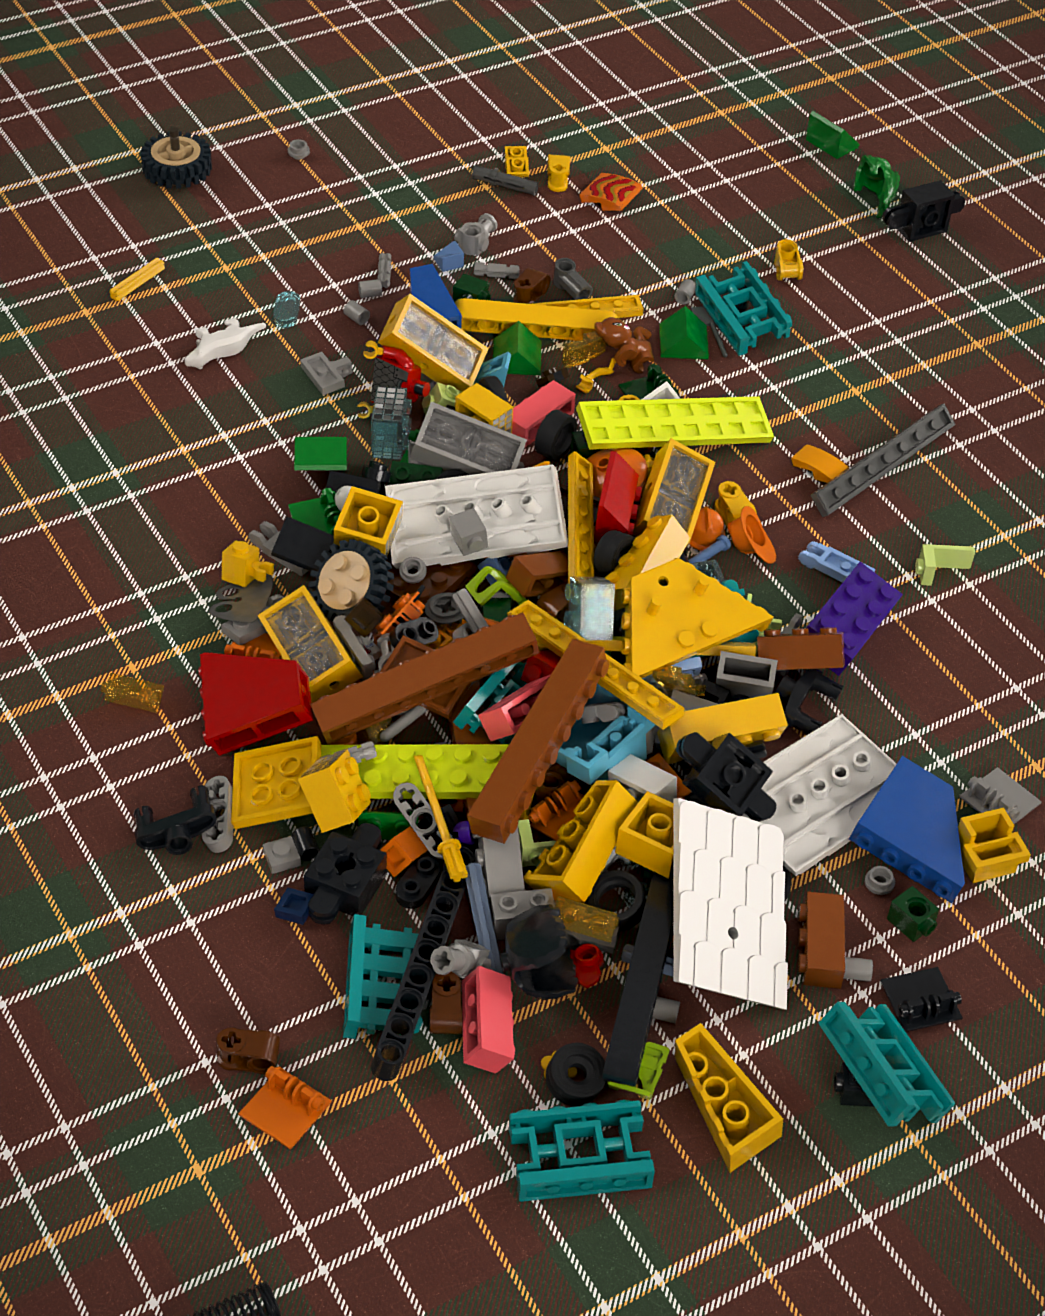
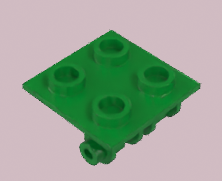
[288,488,341,535]

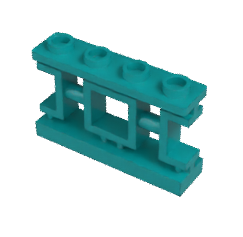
[695,261,792,356]
[453,661,528,744]
[818,1002,955,1127]
[508,1100,655,1202]

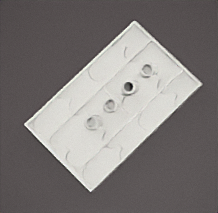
[385,464,568,569]
[742,714,896,876]
[673,798,788,1010]

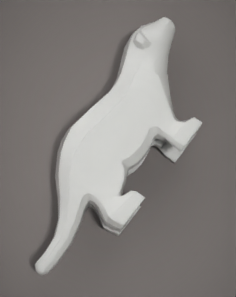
[184,318,266,369]

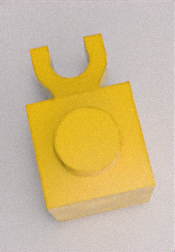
[222,540,274,587]

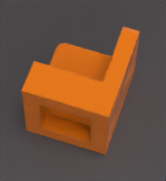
[380,826,428,877]

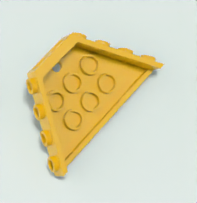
[621,558,774,678]

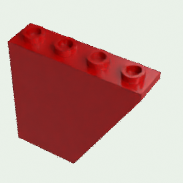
[198,652,313,756]

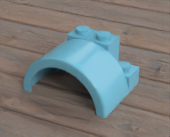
[556,684,655,785]

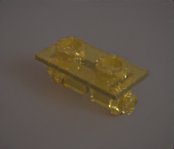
[101,673,164,713]
[555,896,619,943]

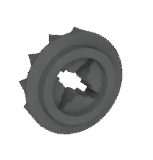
[425,592,464,627]

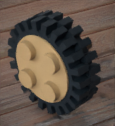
[141,127,212,189]
[309,539,394,622]

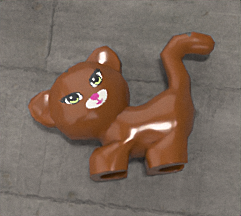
[594,317,654,374]

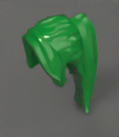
[853,155,900,218]

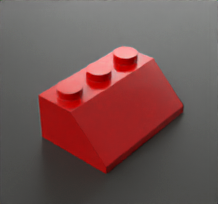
[594,451,642,544]

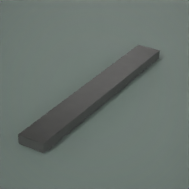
[810,403,956,517]

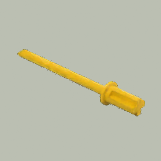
[414,755,468,882]

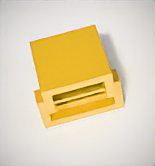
[958,807,1031,883]

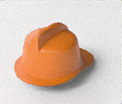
[688,506,725,551]
[727,506,776,564]

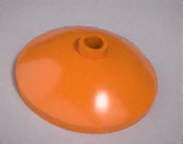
[586,448,648,498]

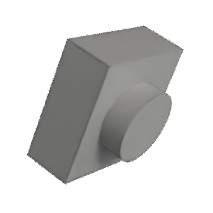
[262,836,301,874]

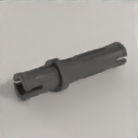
[472,165,539,196]

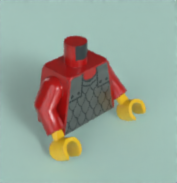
[357,341,430,419]

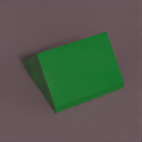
[806,110,860,159]
[659,306,709,359]
[493,321,542,375]
[294,437,347,470]

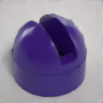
[453,821,476,845]

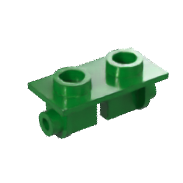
[358,810,418,840]

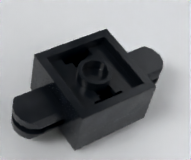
[882,180,965,242]
[676,732,776,822]
[304,823,387,925]

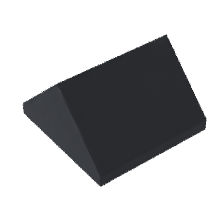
[271,517,334,572]

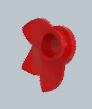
[570,944,604,988]

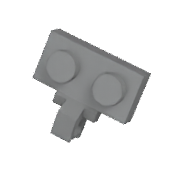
[300,352,353,395]

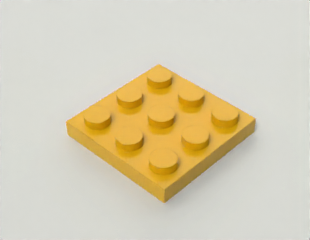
[231,736,321,829]

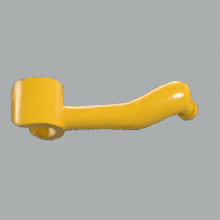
[576,357,616,393]

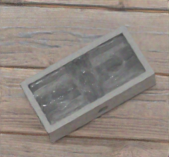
[409,402,527,475]

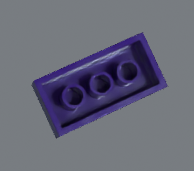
[806,562,903,676]

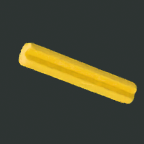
[109,258,165,301]

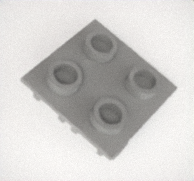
[959,767,1041,824]

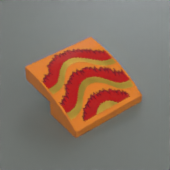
[580,173,643,211]

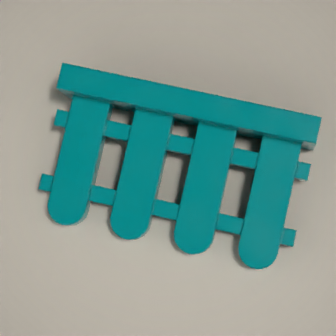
[343,914,423,1039]

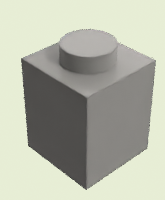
[449,508,488,556]

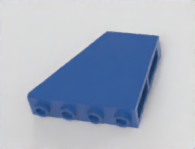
[849,756,965,903]

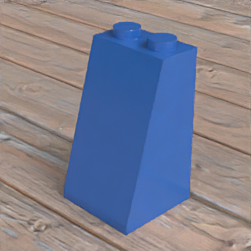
[410,264,462,329]

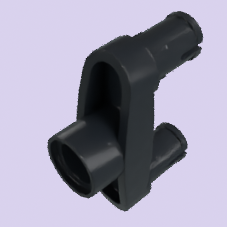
[775,669,844,734]
[134,785,217,855]

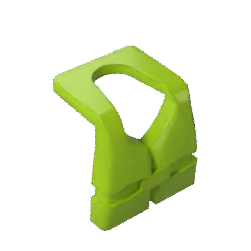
[466,566,527,606]
[607,1042,670,1100]

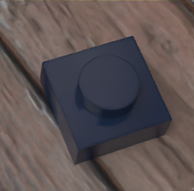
[274,887,314,925]

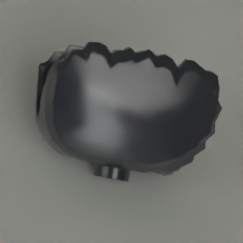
[501,904,578,1000]

